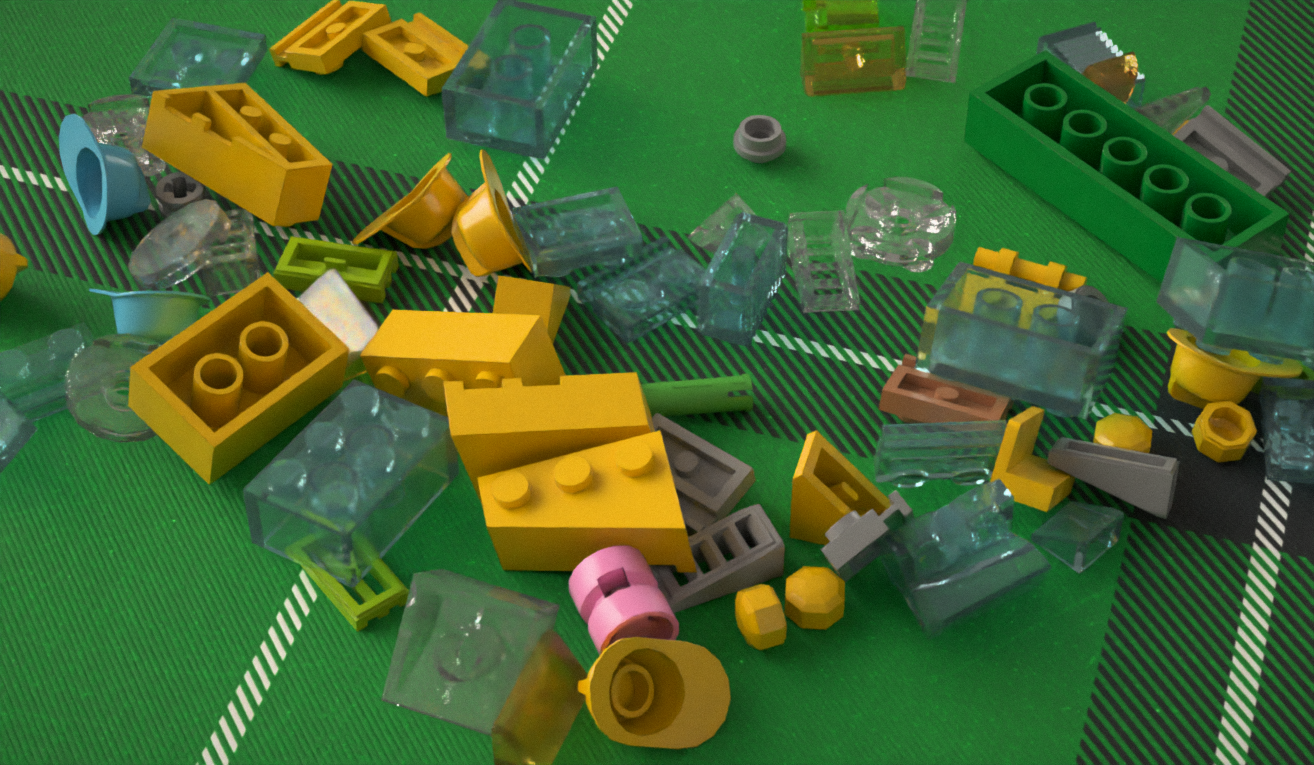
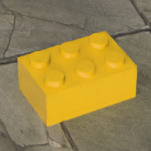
[128,272,350,485]

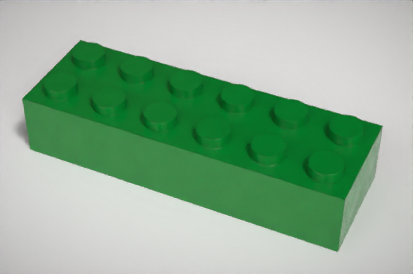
[964,50,1290,312]

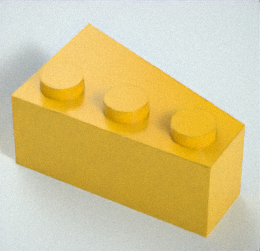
[142,83,333,227]
[360,310,566,421]
[443,372,655,507]
[478,430,697,573]

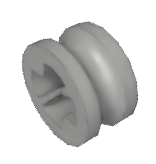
[155,172,208,224]

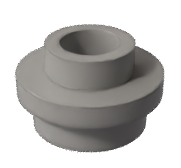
[733,115,786,163]

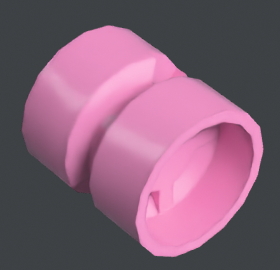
[568,546,679,655]

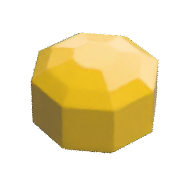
[1192,400,1257,463]
[1093,413,1152,453]
[784,566,845,629]
[735,584,787,650]

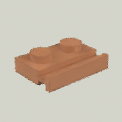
[878,354,1018,442]

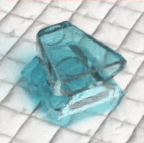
[879,478,1052,640]

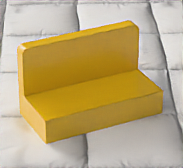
[987,406,1076,512]

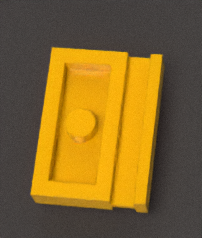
[269,0,392,75]
[362,12,485,97]

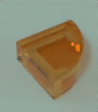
[1082,51,1139,104]

